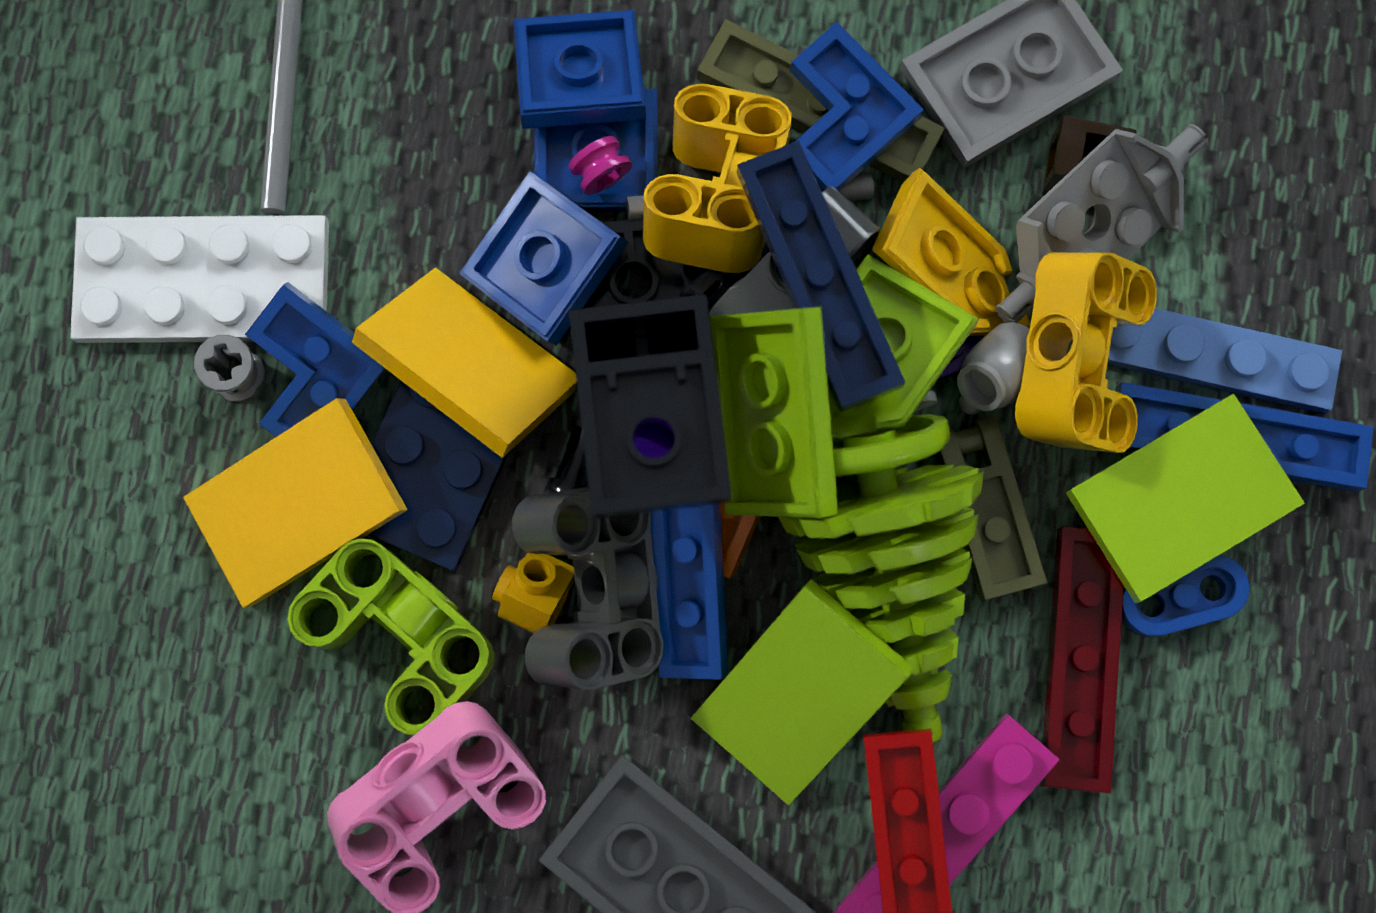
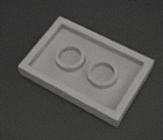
[899,0,1123,169]

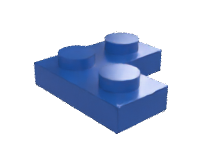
[790,22,924,192]
[245,282,385,437]

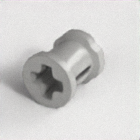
[194,335,265,402]

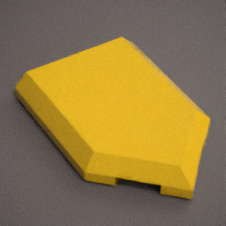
[872,168,1030,336]

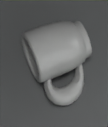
[957,322,1030,415]

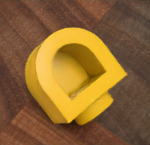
[492,552,575,634]

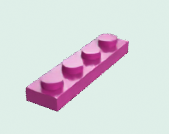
[834,712,1060,913]

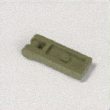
[936,415,1047,602]

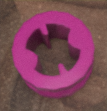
[568,136,632,195]

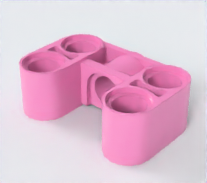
[327,701,546,913]

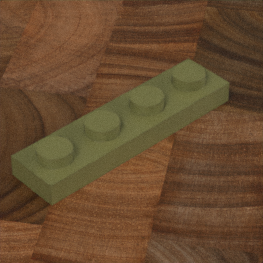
[697,19,945,183]

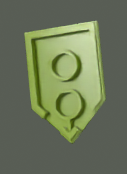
[827,254,978,440]

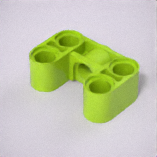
[287,538,495,735]

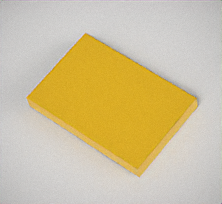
[351,267,577,458]
[183,398,408,608]

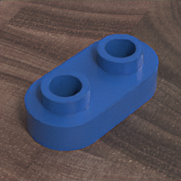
[1121,555,1249,637]

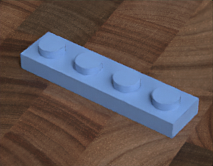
[1107,308,1342,414]

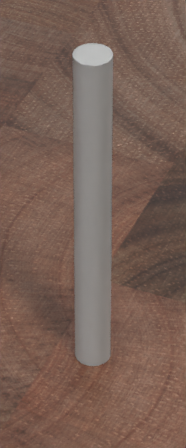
[260,0,303,214]

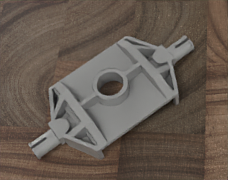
[995,124,1208,323]

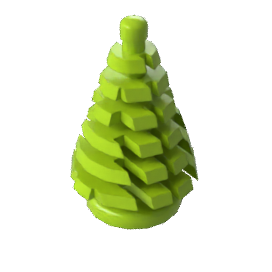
[778,414,984,744]

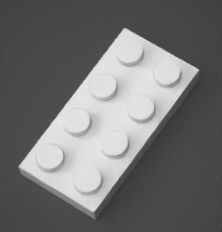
[70,215,329,343]

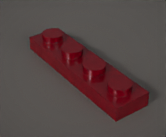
[1040,526,1124,794]

